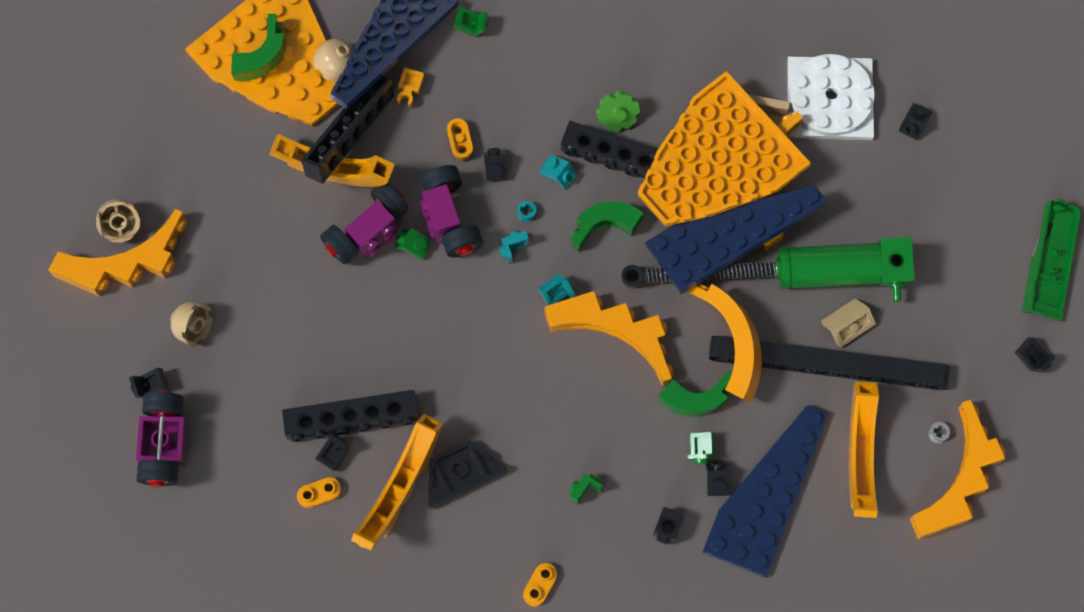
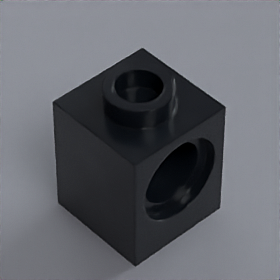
[653,507,685,545]

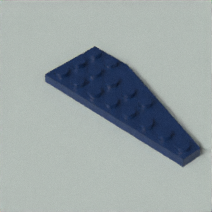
[330,0,458,110]
[645,185,827,294]
[702,405,828,578]

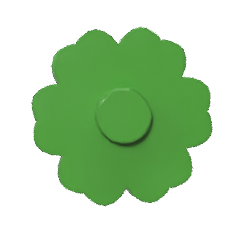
[596,90,640,132]

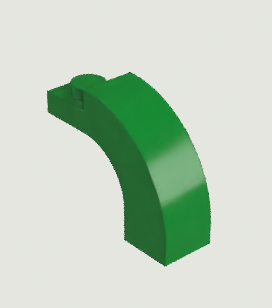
[231,14,286,81]
[570,201,644,252]
[657,370,732,417]

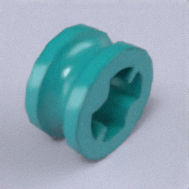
[517,201,536,223]

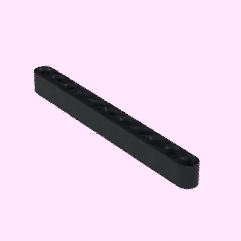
[709,335,950,390]

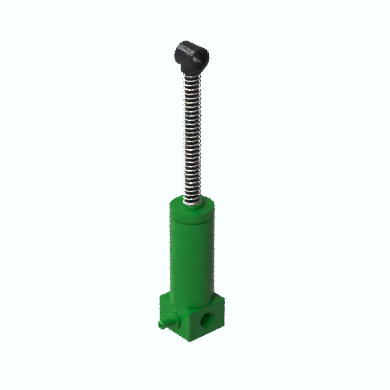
[621,237,915,302]

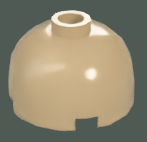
[313,39,354,82]
[96,198,140,243]
[170,301,212,346]

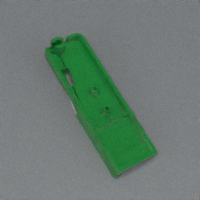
[1022,199,1081,321]

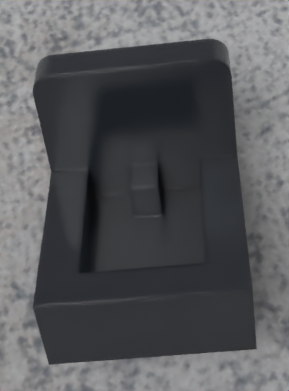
[899,103,932,140]
[483,148,508,182]
[1014,337,1056,372]
[129,368,169,398]
[315,434,349,472]
[706,460,730,496]

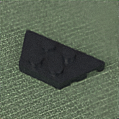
[428,440,508,510]

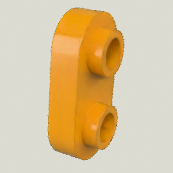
[447,118,473,161]
[297,477,341,508]
[523,563,557,607]

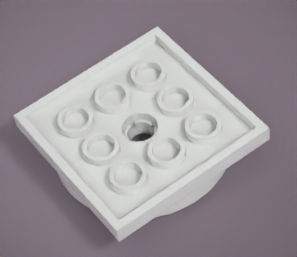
[787,54,874,140]

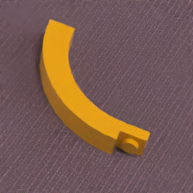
[269,134,395,187]
[687,283,762,403]
[849,381,879,518]

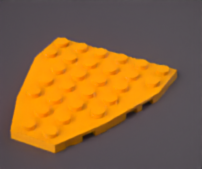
[185,0,339,127]
[637,71,811,227]

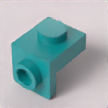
[539,155,577,190]
[499,231,529,264]
[538,274,576,305]

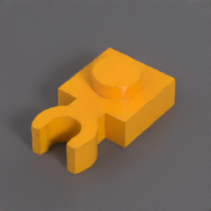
[397,68,425,107]

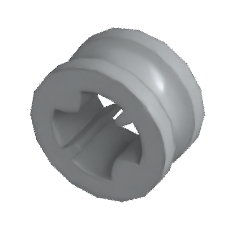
[928,422,950,444]

